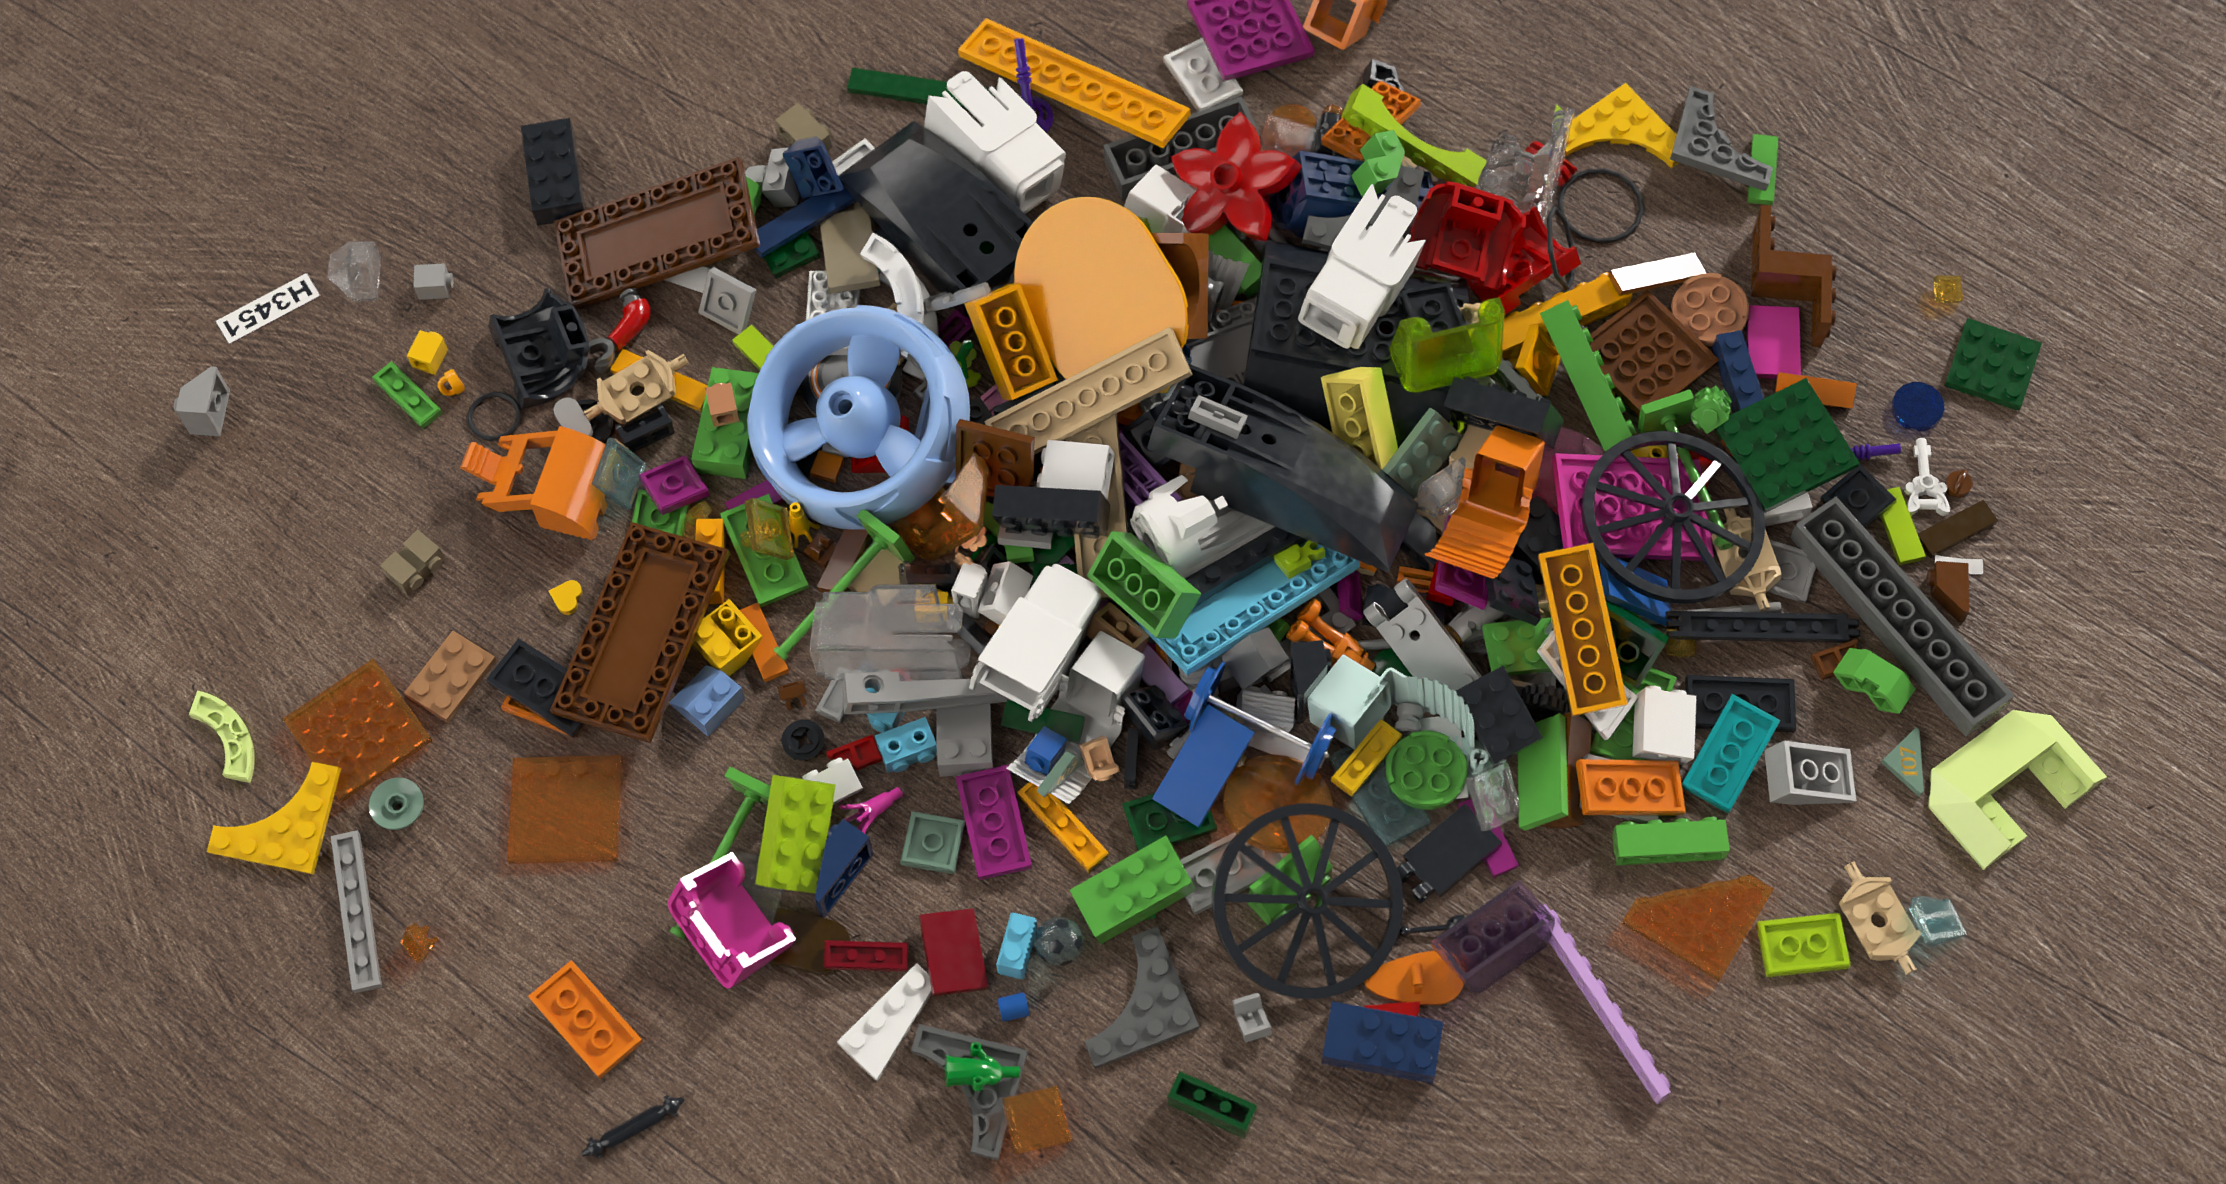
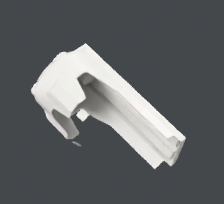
[1130,472,1275,578]

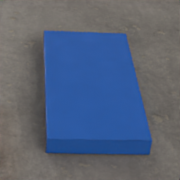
[1152,705,1255,827]

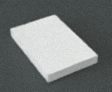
[1164,38,1243,112]

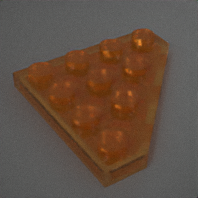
[1622,874,1774,981]

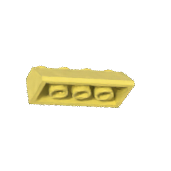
[1321,367,1398,470]

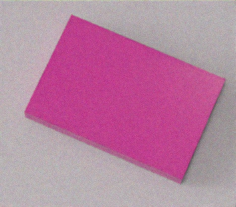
[1747,305,1801,379]

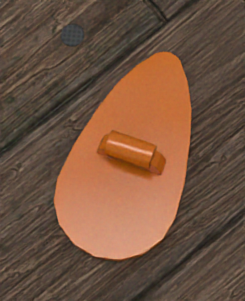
[1364,951,1464,1005]

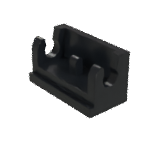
[615,404,675,455]
[898,561,957,593]

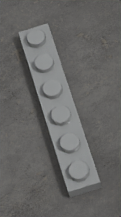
[331,830,382,993]

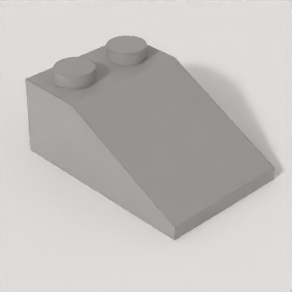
[936,703,993,777]
[1764,741,1856,805]

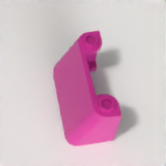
[668,852,796,989]

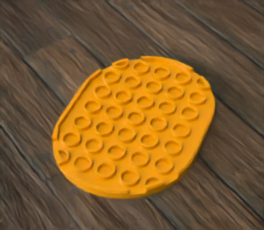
[1014,197,1189,379]

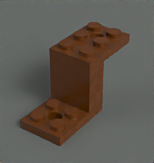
[1751,205,1836,347]

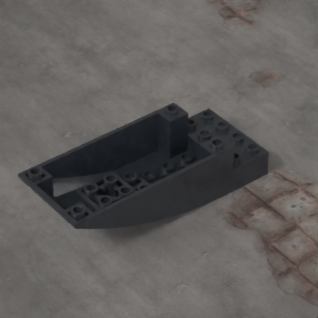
[838,121,1033,317]
[1147,364,1419,572]

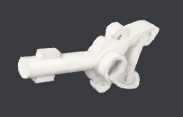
[1904,438,1950,516]

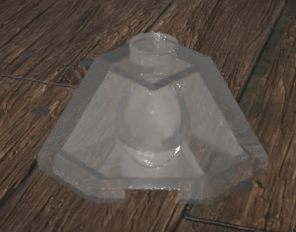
[328,241,381,301]
[1416,457,1466,518]

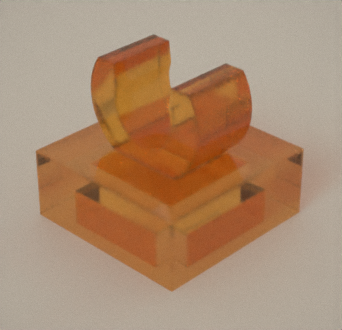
[401,923,438,963]

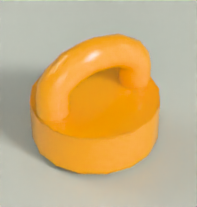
[438,369,466,396]

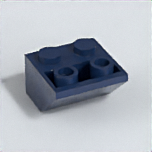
[782,136,844,198]

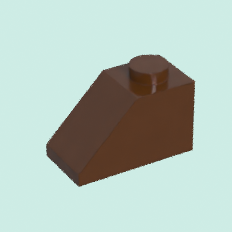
[1927,561,1970,622]

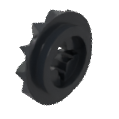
[781,720,825,762]

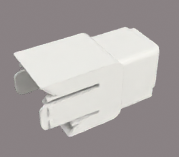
[924,71,1066,214]
[1298,184,1426,349]
[969,564,1101,722]

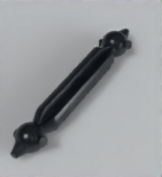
[582,1095,685,1159]

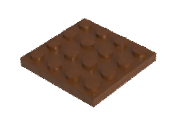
[1589,290,1719,416]

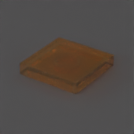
[1002,1086,1072,1155]

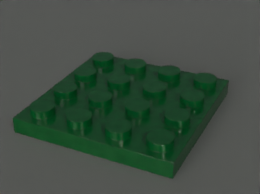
[1714,378,1860,513]

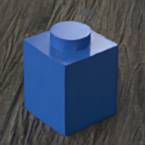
[1024,726,1067,776]

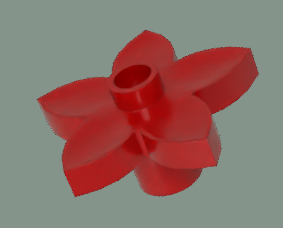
[1171,112,1302,242]

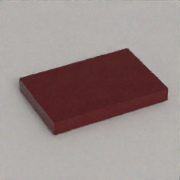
[919,908,988,996]

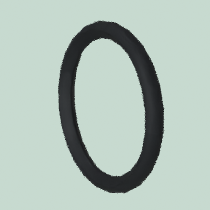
[467,392,521,441]

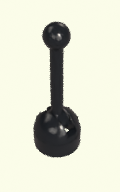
[1399,914,1466,937]

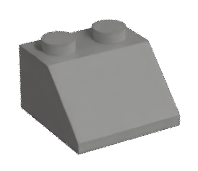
[174,367,230,436]

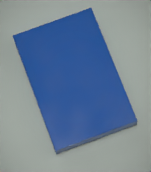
[1600,557,1672,626]

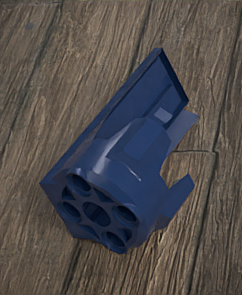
[1269,150,1433,238]

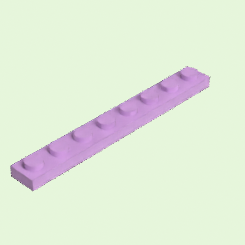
[1533,904,1671,1105]

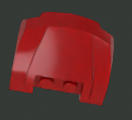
[1466,206,1581,317]

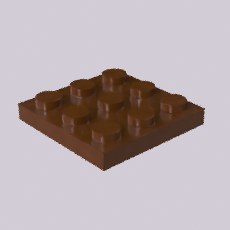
[955,419,1035,497]

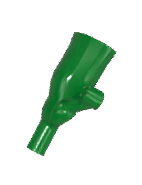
[945,1042,1020,1091]

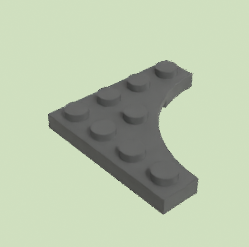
[1670,86,1773,191]
[1302,165,1424,250]
[1085,926,1199,1069]
[911,1024,1028,1161]

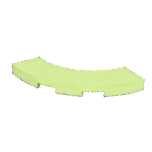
[189,690,255,783]

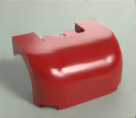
[1408,181,1526,293]

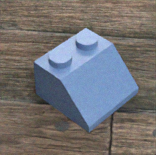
[669,665,745,737]

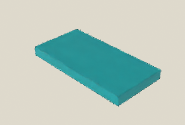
[1682,694,1780,814]

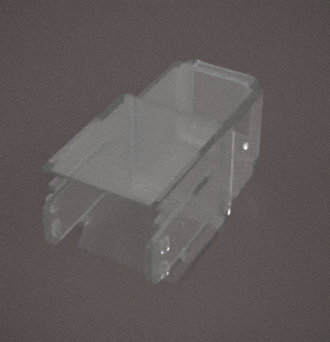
[810,584,971,681]

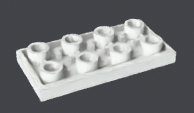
[806,271,860,355]

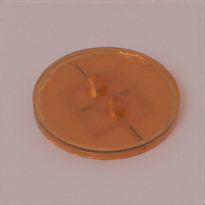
[1223,755,1333,853]

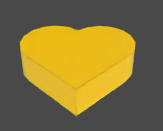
[549,580,583,615]

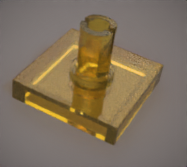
[740,498,794,560]

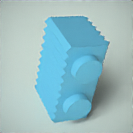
[996,913,1038,980]

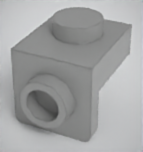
[1232,993,1272,1043]

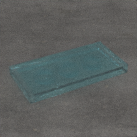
[1328,746,1431,847]

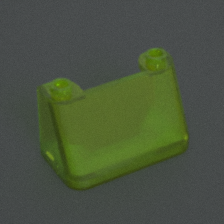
[1389,297,1505,392]

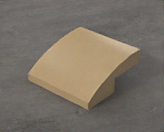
[848,542,903,612]

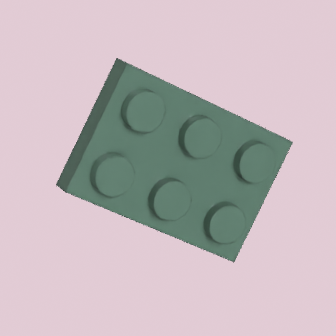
[1382,408,1463,498]

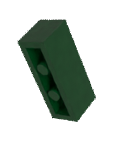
[1167,1071,1258,1139]

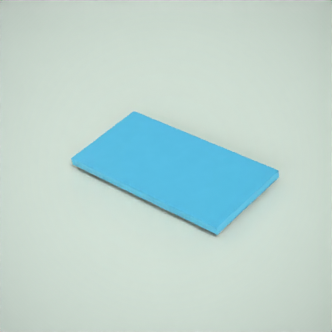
[1126,540,1360,676]

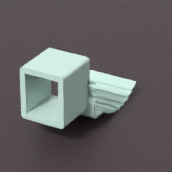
[1307,654,1475,750]

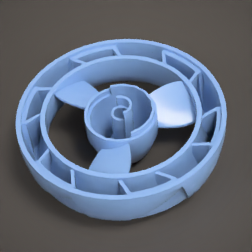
[747,305,970,530]

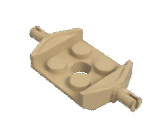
[583,350,689,425]
[1711,508,1782,612]
[1839,862,1922,975]

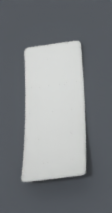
[1935,555,1983,574]

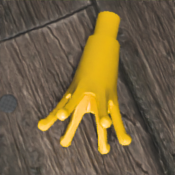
[785,502,820,548]

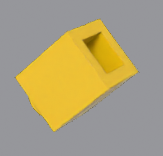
[407,330,448,375]

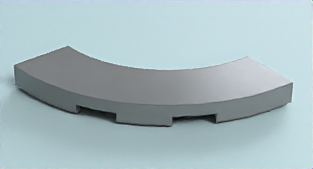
[923,282,991,311]

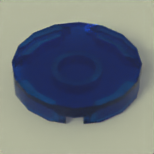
[1891,382,1945,432]

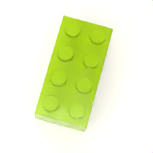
[755,775,836,894]

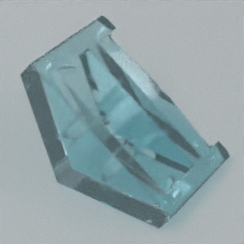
[1910,896,1967,947]

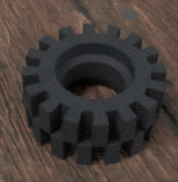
[1521,684,1569,720]

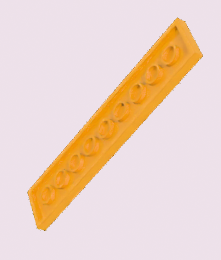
[958,18,1191,148]

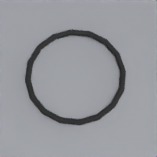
[1557,168,1644,243]

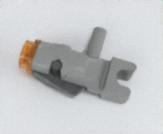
[1444,597,1509,648]

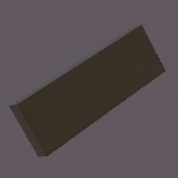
[1918,500,1998,558]

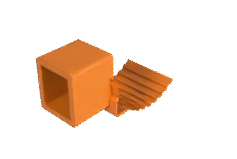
[1303,0,1387,50]
[1425,425,1545,578]

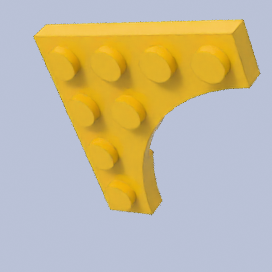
[1550,83,1679,168]
[207,762,341,875]

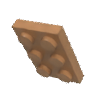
[404,631,497,723]

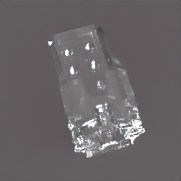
[1477,104,1575,223]

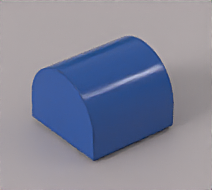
[998,993,1030,1022]

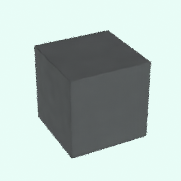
[1221,627,1290,690]

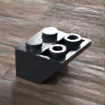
[1121,685,1188,750]

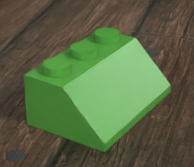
[1248,834,1333,925]

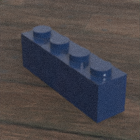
[1712,330,1764,414]

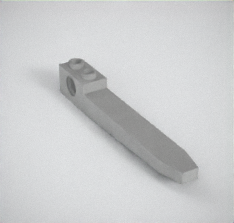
[842,669,1059,714]

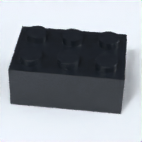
[1456,666,1543,766]

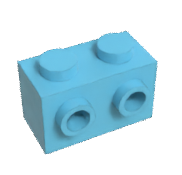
[875,717,937,773]

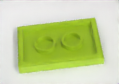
[1756,913,1851,977]

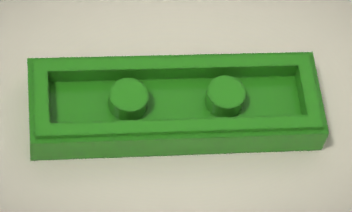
[1747,134,1778,205]
[372,361,442,429]

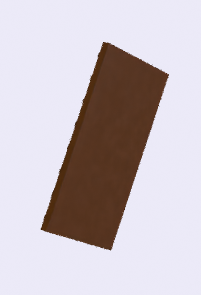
[554,157,760,309]
[550,522,730,743]

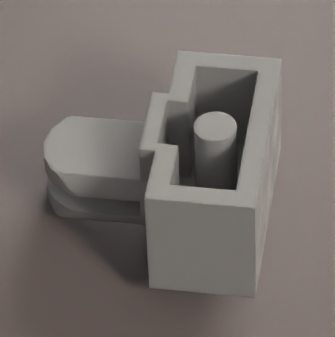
[745,148,800,208]

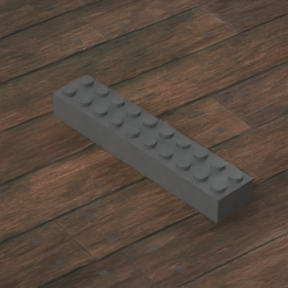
[1790,497,2014,737]

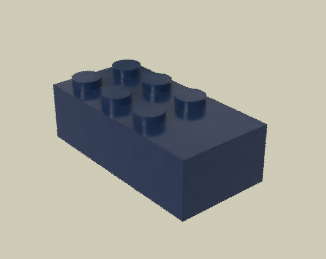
[1321,1001,1444,1084]

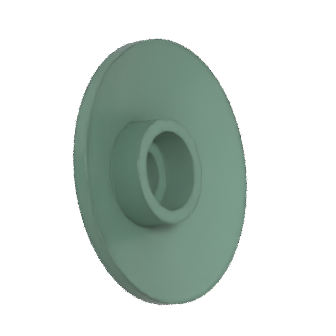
[369,778,424,830]

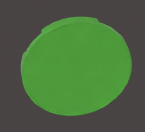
[1386,730,1468,810]

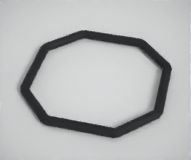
[1547,206,1575,290]

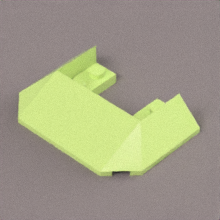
[1928,710,2107,870]

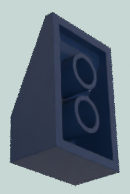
[815,819,874,918]

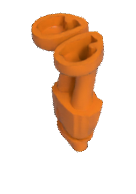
[1287,598,1376,671]

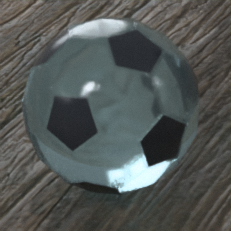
[1034,917,1084,966]

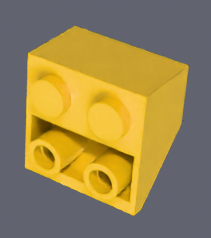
[692,599,763,676]

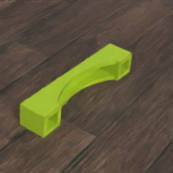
[1341,84,1487,188]

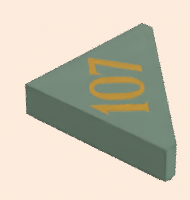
[1881,727,1924,797]
[1037,751,1084,797]

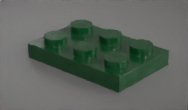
[1122,793,1217,851]

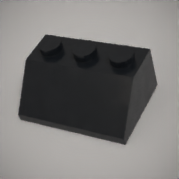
[1290,640,1332,724]

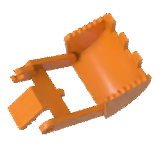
[460,426,620,541]

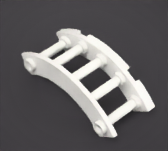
[860,233,939,381]

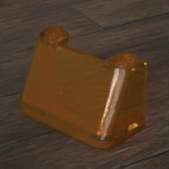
[890,453,989,561]

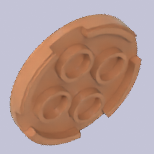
[1671,273,1749,346]

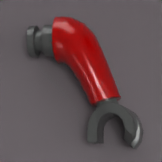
[589,288,651,374]

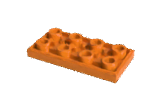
[1321,81,1421,161]

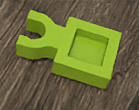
[1274,540,1326,579]

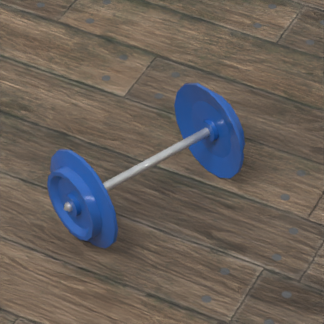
[1184,661,1337,785]

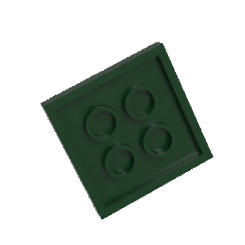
[1944,318,2042,411]

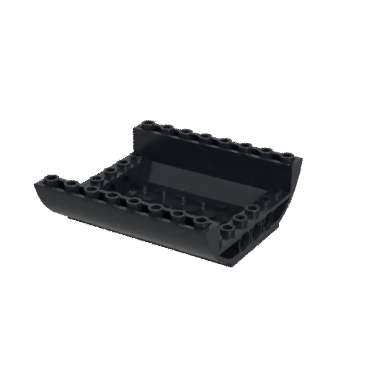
[1243,240,1469,448]

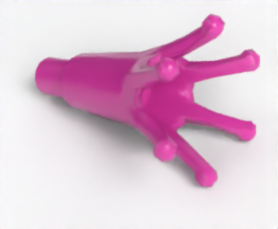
[839,787,903,833]

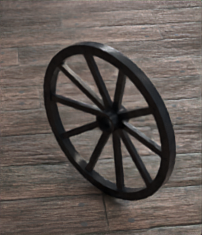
[1581,431,1765,604]
[1212,803,1403,999]

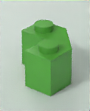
[1351,130,1405,197]
[1833,648,1916,714]

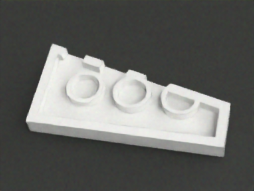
[1537,630,1638,740]
[837,964,932,1082]

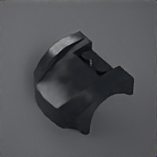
[488,288,589,409]

